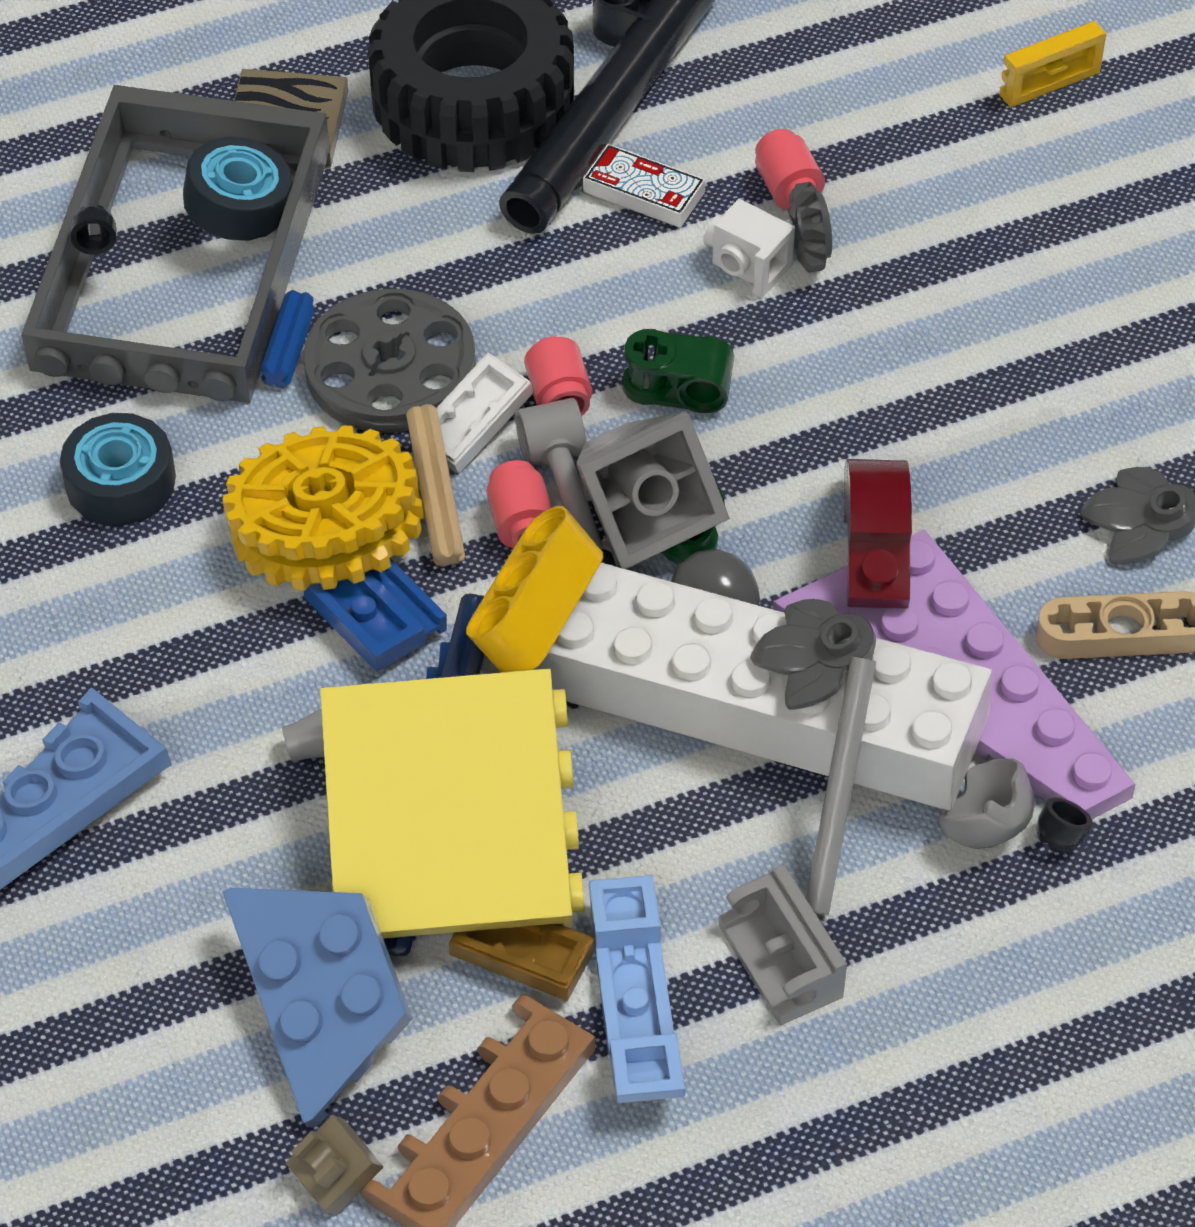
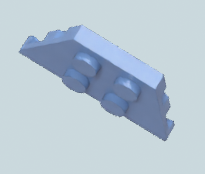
[222,888,413,1128]

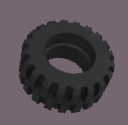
[368,0,574,172]

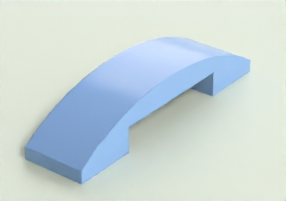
[589,875,685,1103]

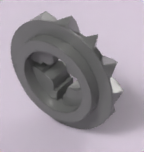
[788,182,832,273]

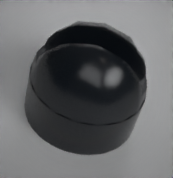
[70,205,117,255]
[1036,797,1093,853]

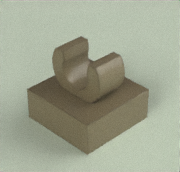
[286,1115,384,1216]

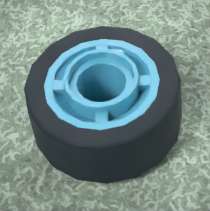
[183,137,292,241]
[60,413,176,525]

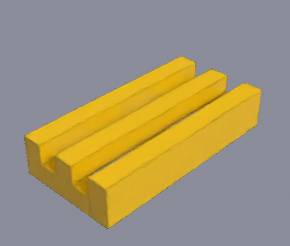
[999,21,1106,108]

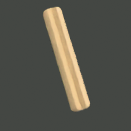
[406,404,465,567]

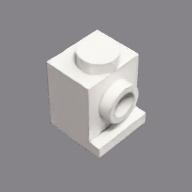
[704,199,795,298]

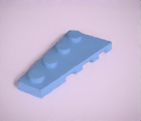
[0,687,172,890]

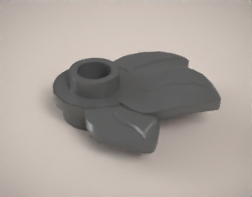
[1080,467,1195,564]
[750,598,876,710]

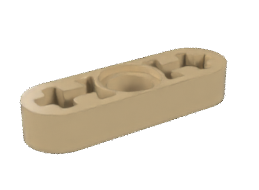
[1036,591,1195,659]

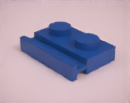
[304,558,447,672]

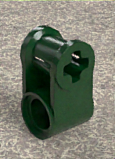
[622,329,735,413]

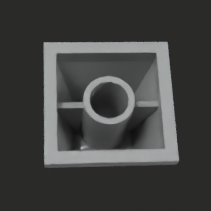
[577,411,730,569]

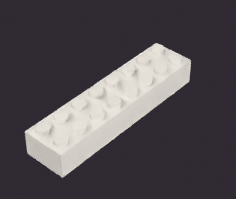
[482,563,992,811]

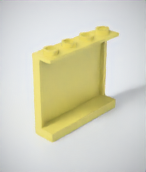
[320,669,585,939]

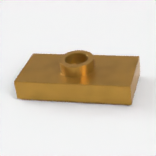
[449,924,595,1001]

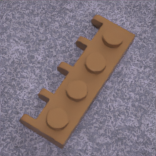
[360,995,595,1227]

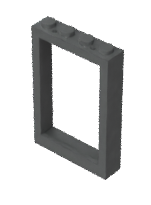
[21,85,330,403]

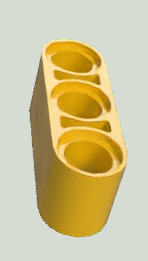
[466,506,603,673]

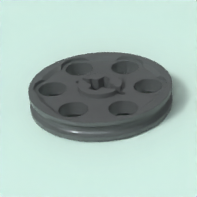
[303,288,476,433]

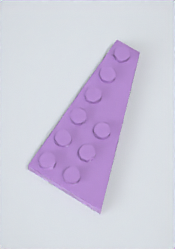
[773,529,1136,819]

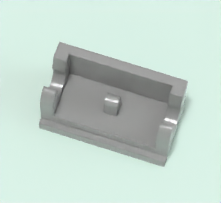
[719,864,847,1026]

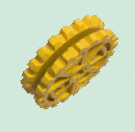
[223,425,424,591]

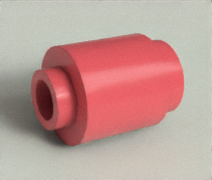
[755,129,825,210]
[524,336,592,416]
[486,460,552,548]

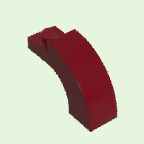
[844,459,912,608]

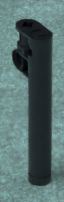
[499,0,716,234]

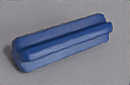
[260,290,315,388]

